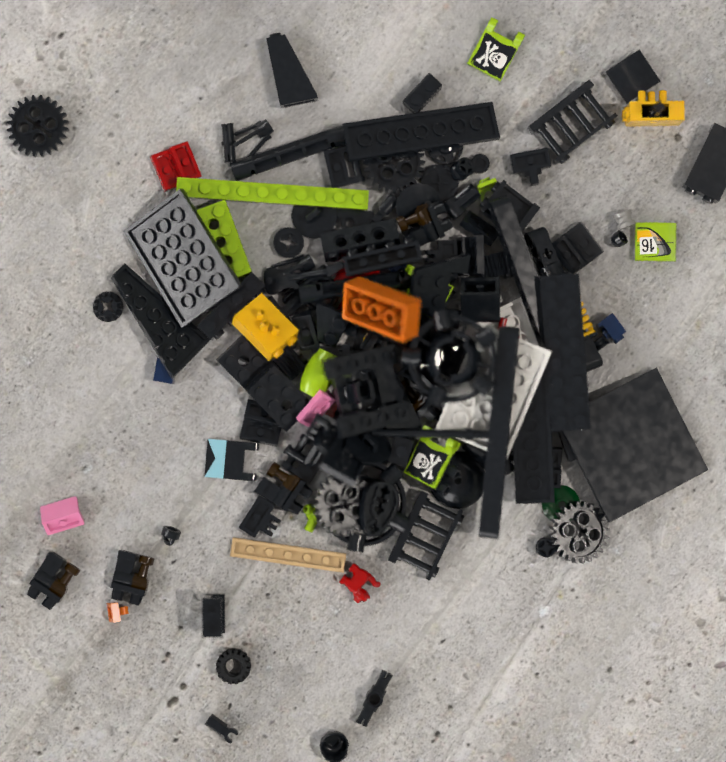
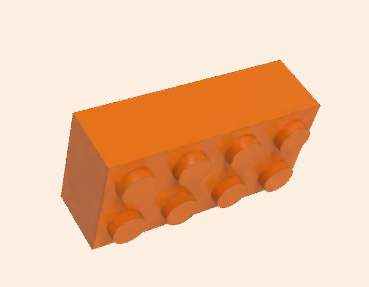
[342,277,421,343]

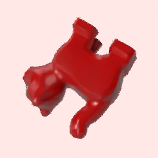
[339,563,381,603]

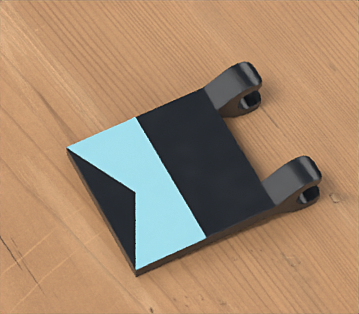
[204,439,260,481]

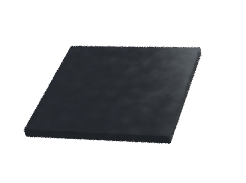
[562,367,708,523]

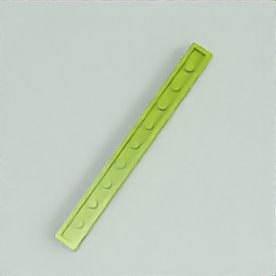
[176,177,369,210]

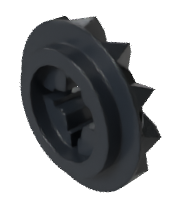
[273,227,304,258]
[93,292,124,322]

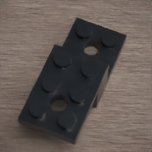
[216,335,310,432]

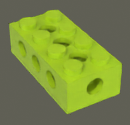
[197,200,253,279]

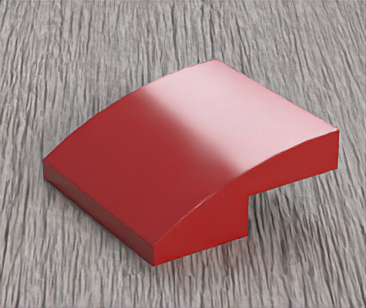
[150,141,202,192]

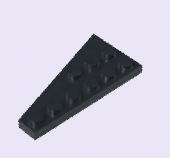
[111,264,210,379]

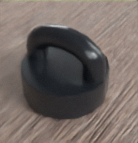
[161,526,181,546]

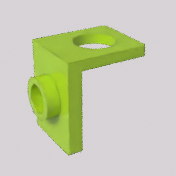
[476,177,497,201]

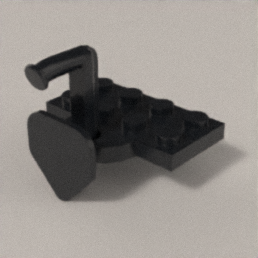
[283,413,366,487]

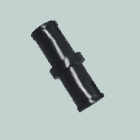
[221,123,236,163]

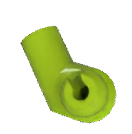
[303,504,317,533]

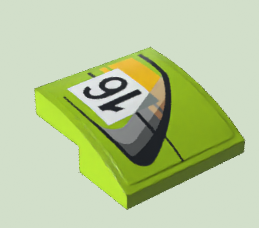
[635,222,677,262]

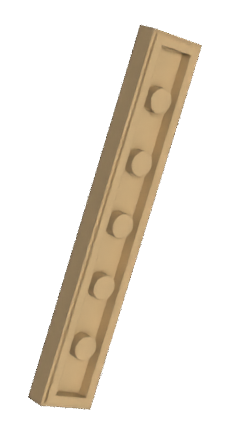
[230,537,347,573]

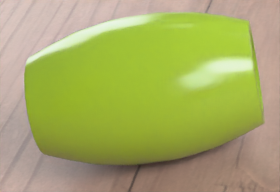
[299,348,337,397]

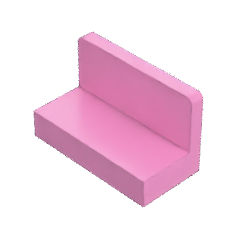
[296,390,336,427]
[40,496,85,535]

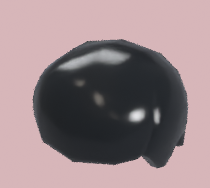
[320,731,349,762]

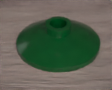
[542,485,580,521]

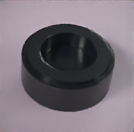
[471,154,490,174]

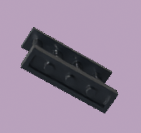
[527,79,618,165]
[388,490,464,580]

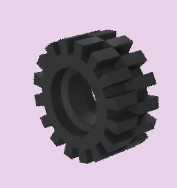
[216,648,251,684]

